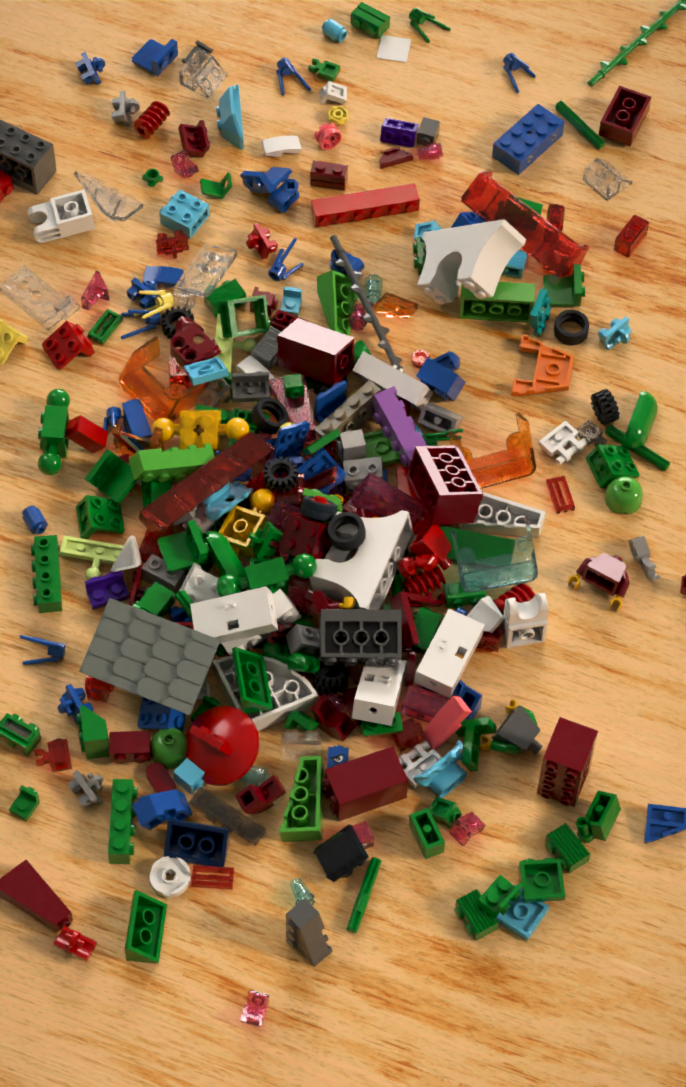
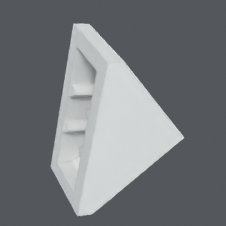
[111,535,143,572]
[467,596,504,633]

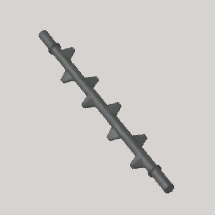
[330,235,404,373]

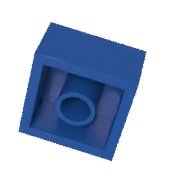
[416,357,466,401]

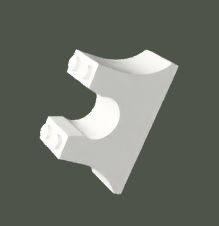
[417,219,526,305]
[309,510,414,610]

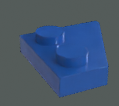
[644,804,686,844]

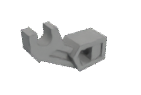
[628,536,660,581]

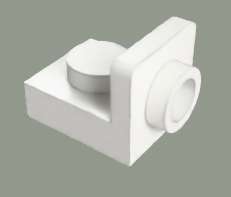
[319,81,347,105]

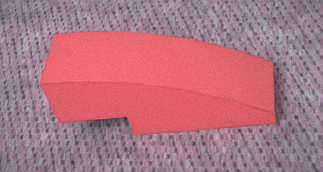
[422,696,472,751]

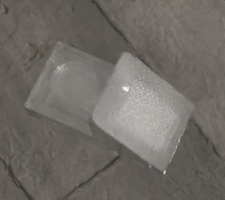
[195,378,231,408]

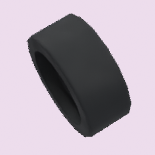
[554,309,589,345]
[251,397,288,434]
[328,512,366,551]

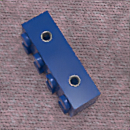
[492,104,565,175]

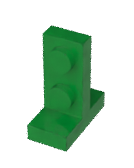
[455,717,496,772]

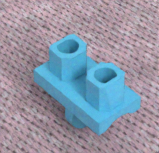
[598,317,632,350]

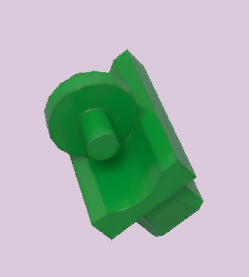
[248,521,283,560]

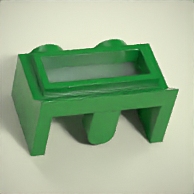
[0,713,41,757]

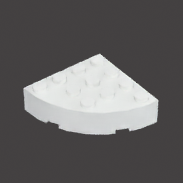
[213,656,318,731]

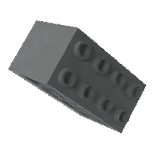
[0,120,57,195]
[319,609,402,667]

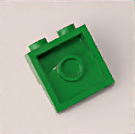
[518,857,566,903]

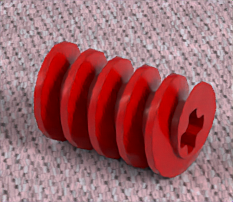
[134,101,170,139]
[402,566,446,595]
[493,582,535,615]

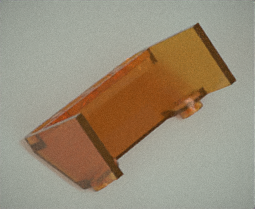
[119,336,205,422]
[448,413,536,489]

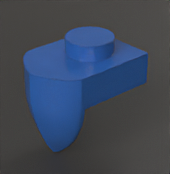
[433,351,460,371]

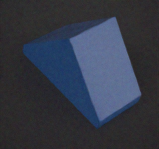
[459,685,482,720]

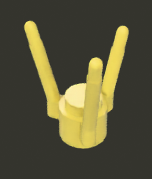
[134,290,174,319]

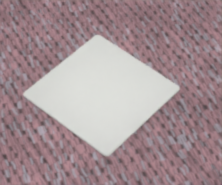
[377,35,411,62]

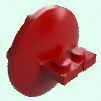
[184,706,259,786]

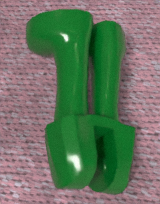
[263,641,320,673]

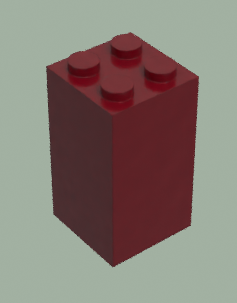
[277,318,354,386]
[322,746,408,821]

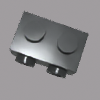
[231,371,270,402]

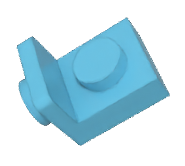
[414,221,442,242]
[280,287,302,317]

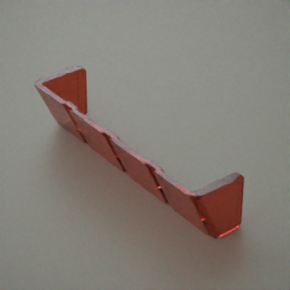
[461,170,589,278]
[139,432,276,540]

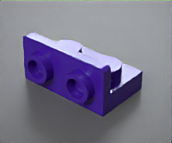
[380,118,419,148]
[85,571,129,610]

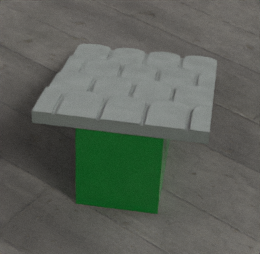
[79,598,220,715]

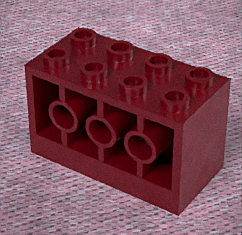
[407,445,483,525]
[537,717,598,807]

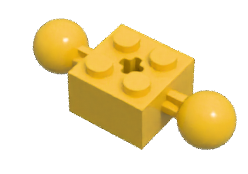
[151,410,249,449]
[214,488,276,575]

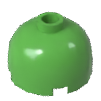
[605,476,643,515]
[150,728,187,769]

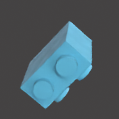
[159,189,210,239]

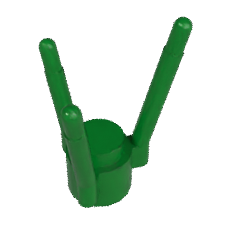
[409,7,451,43]
[422,429,464,446]

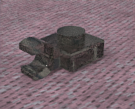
[576,420,607,447]

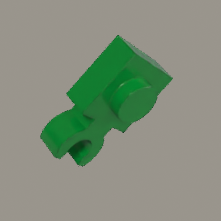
[308,58,340,82]

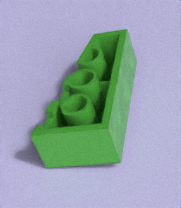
[129,443,217,483]
[279,756,324,842]

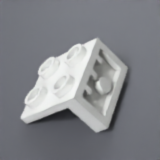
[177,563,220,603]

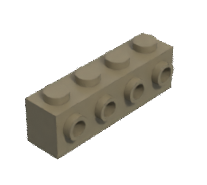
[314,380,382,451]

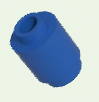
[22,505,48,534]

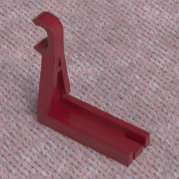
[389,591,446,652]

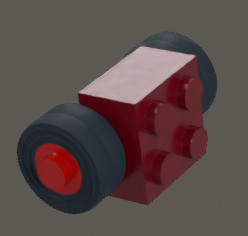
[279,496,337,579]

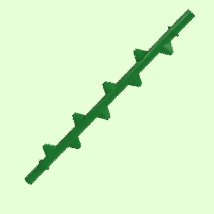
[587,0,686,87]

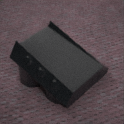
[313,824,369,882]

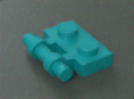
[530,289,551,337]

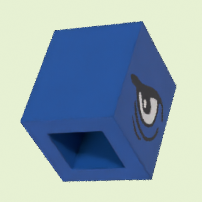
[327,745,349,769]

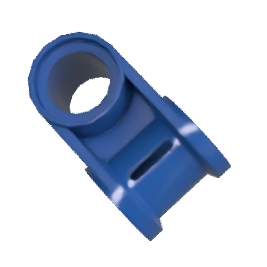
[268,179,299,213]
[329,249,365,276]

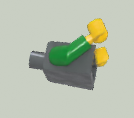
[480,699,542,754]

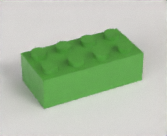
[459,282,535,323]

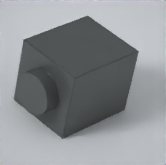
[417,117,440,148]

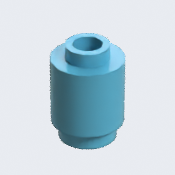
[322,19,348,43]

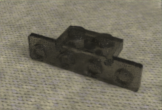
[190,787,266,846]

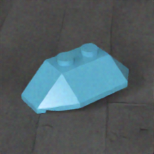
[216,84,244,149]

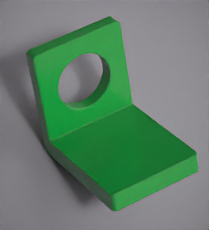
[200,173,232,199]

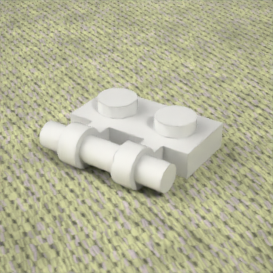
[538,421,587,465]
[398,741,441,789]

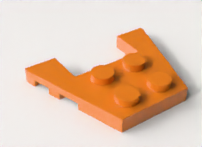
[511,334,574,396]

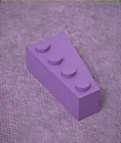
[373,386,427,469]

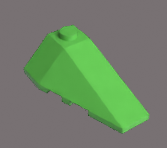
[317,270,358,336]

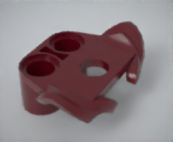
[170,316,221,369]

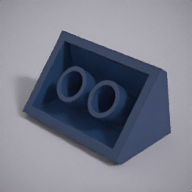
[164,819,230,868]

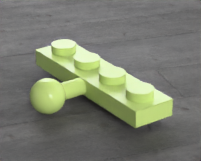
[214,314,257,373]
[60,536,123,580]

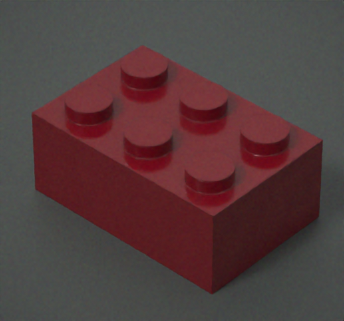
[599,85,652,147]

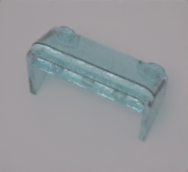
[451,517,538,593]

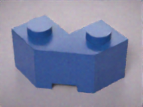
[133,789,193,830]

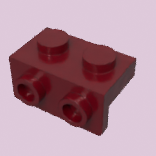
[178,120,210,157]

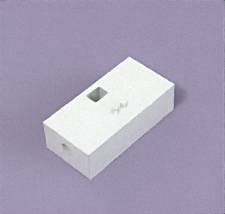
[352,351,433,411]
[190,587,278,644]
[414,609,485,698]
[352,660,407,726]

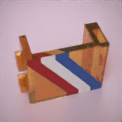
[112,418,164,457]

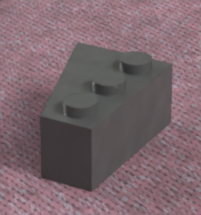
[286,898,333,967]

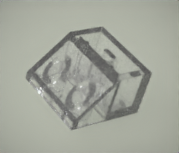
[179,49,227,99]
[583,158,633,201]

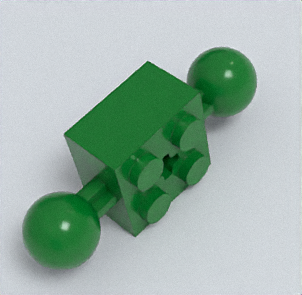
[38,389,70,476]
[216,553,317,597]

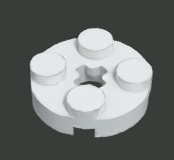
[150,856,191,899]

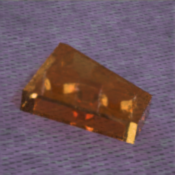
[372,292,418,319]

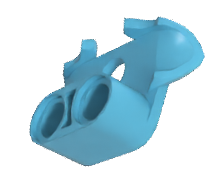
[198,470,254,521]
[413,740,467,798]

